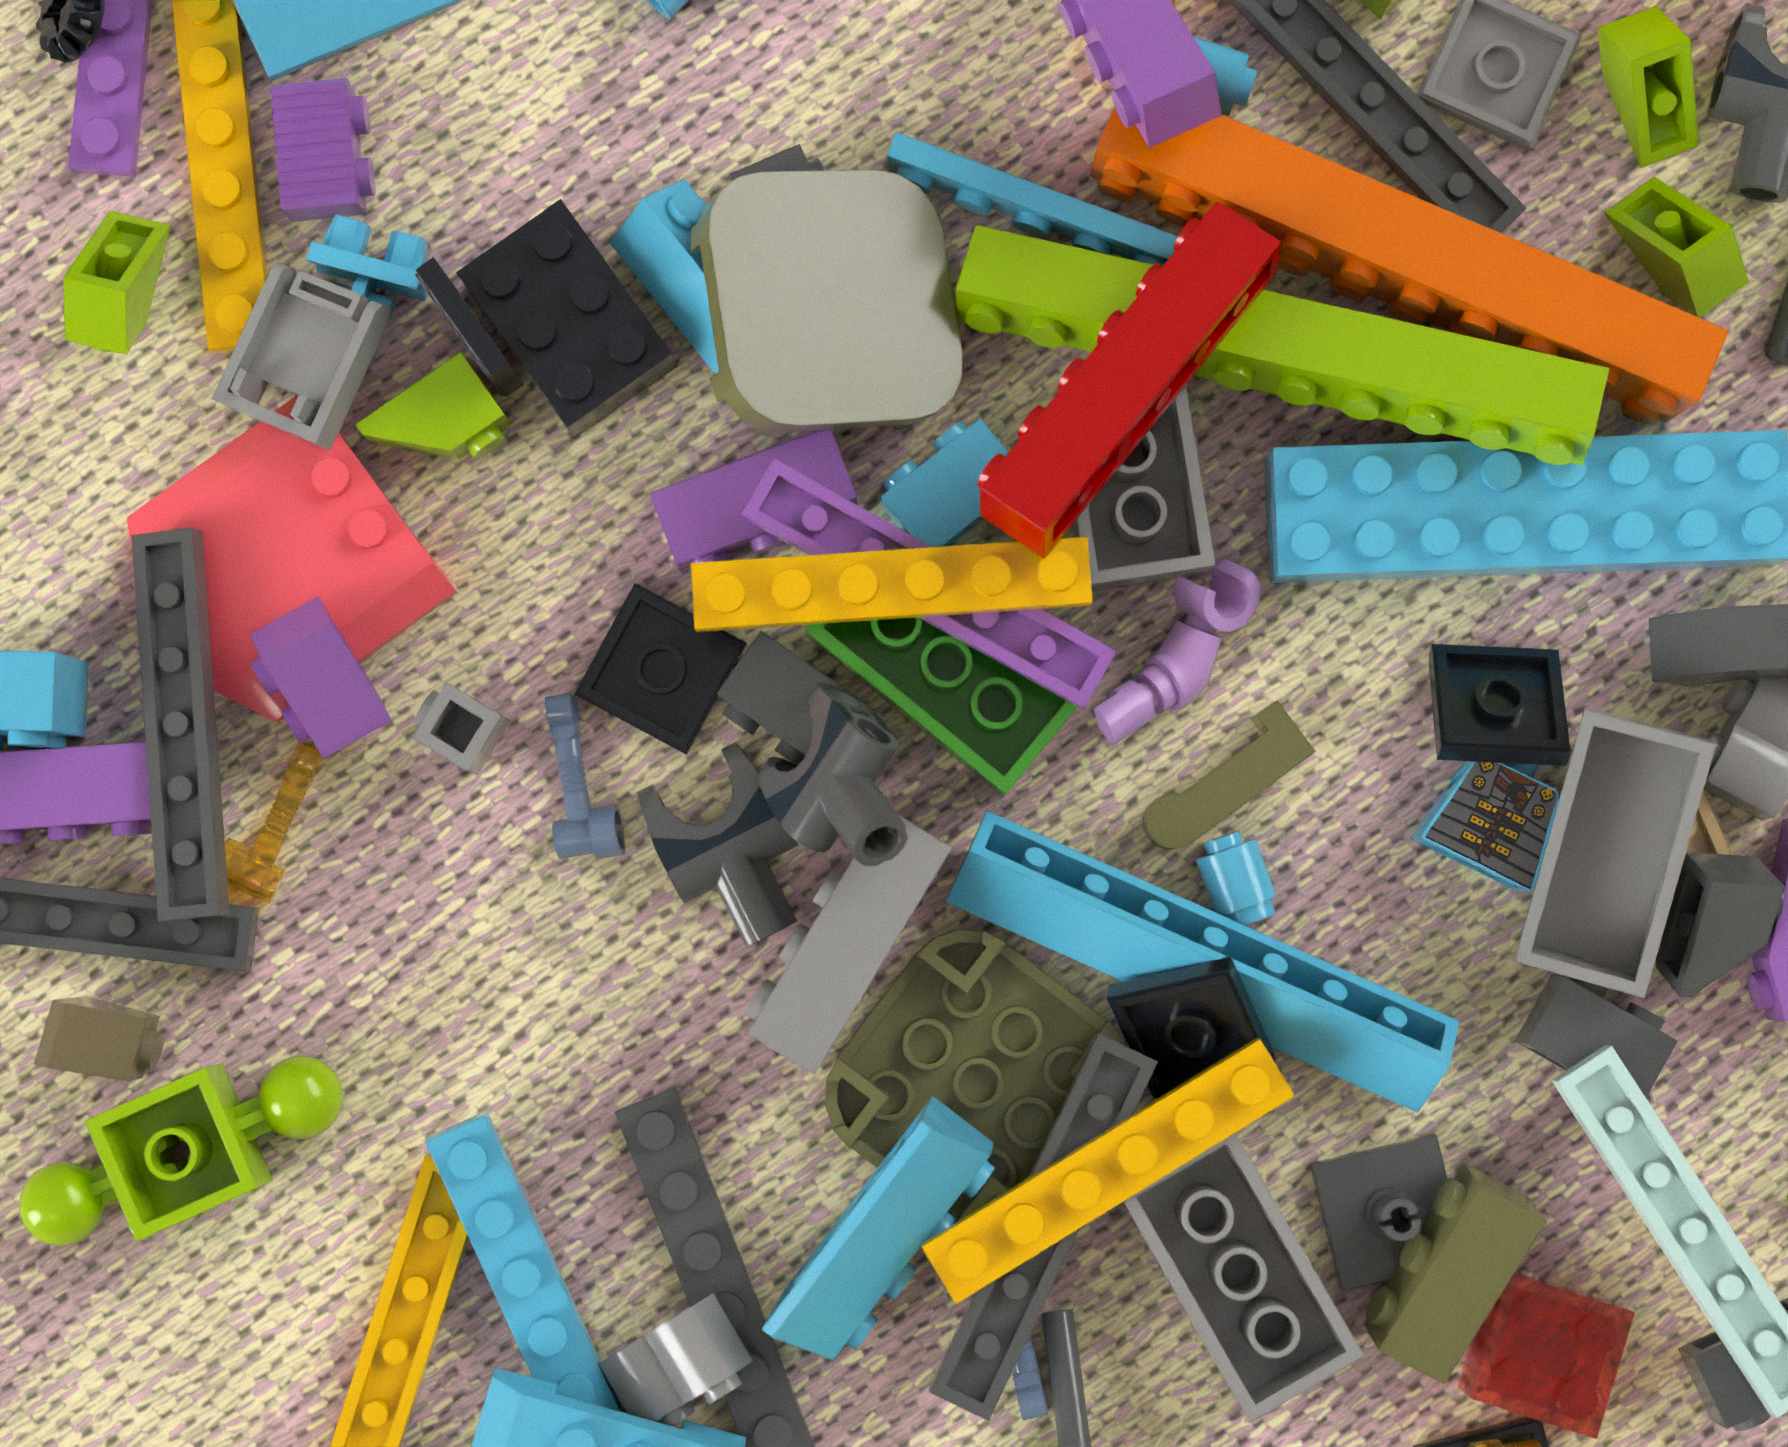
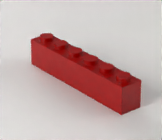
[978,201,1281,559]

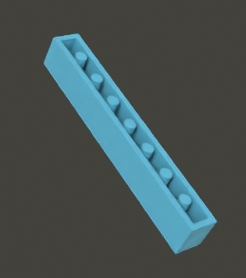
[946,810,1460,1113]

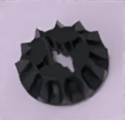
[36,0,105,63]

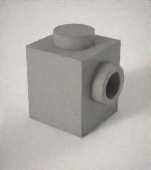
[412,682,511,775]

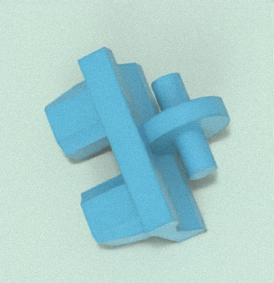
[306,214,428,315]

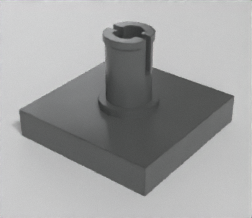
[1310,1134,1448,1291]

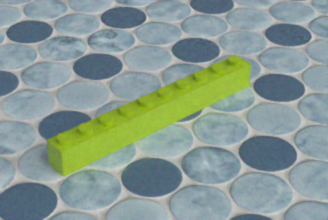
[955,225,1609,466]

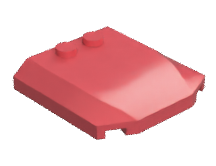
[127,395,458,723]

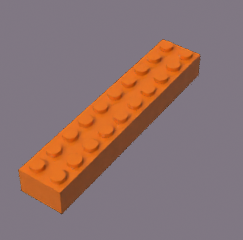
[1089,106,1729,425]

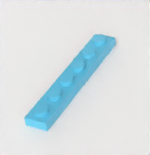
[887,132,1178,266]
[425,1111,624,1413]

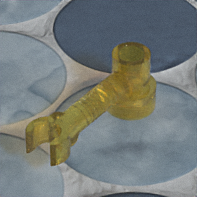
[225,742,323,904]

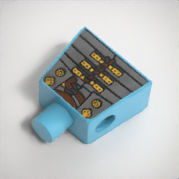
[1411,761,1560,892]

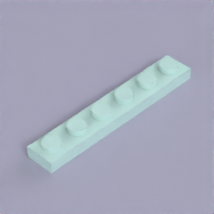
[1551,1045,1788,1418]

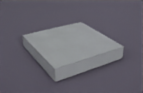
[1417,0,1583,151]

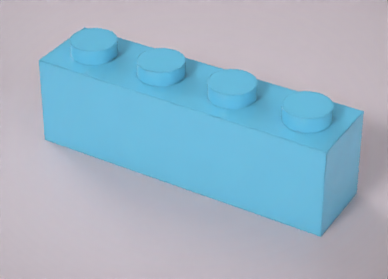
[609,179,769,439]

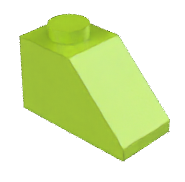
[1597,6,1699,168]
[1604,177,1749,318]
[63,211,171,355]
[355,352,512,459]

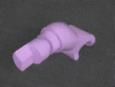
[1094,559,1261,746]

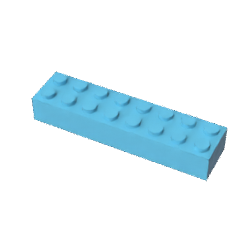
[1264,430,1788,583]

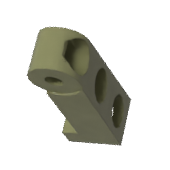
[1143,700,1316,850]

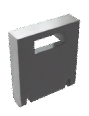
[212,263,391,451]

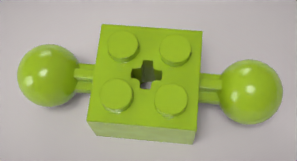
[19,1056,343,1246]

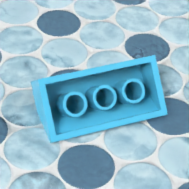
[762,1096,995,1360]

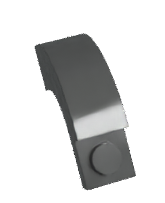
[1649,604,1788,687]

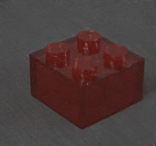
[1457,1271,1635,1439]

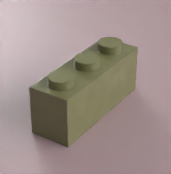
[1364,1163,1547,1384]

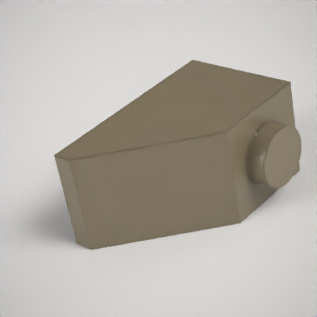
[34,996,164,1081]

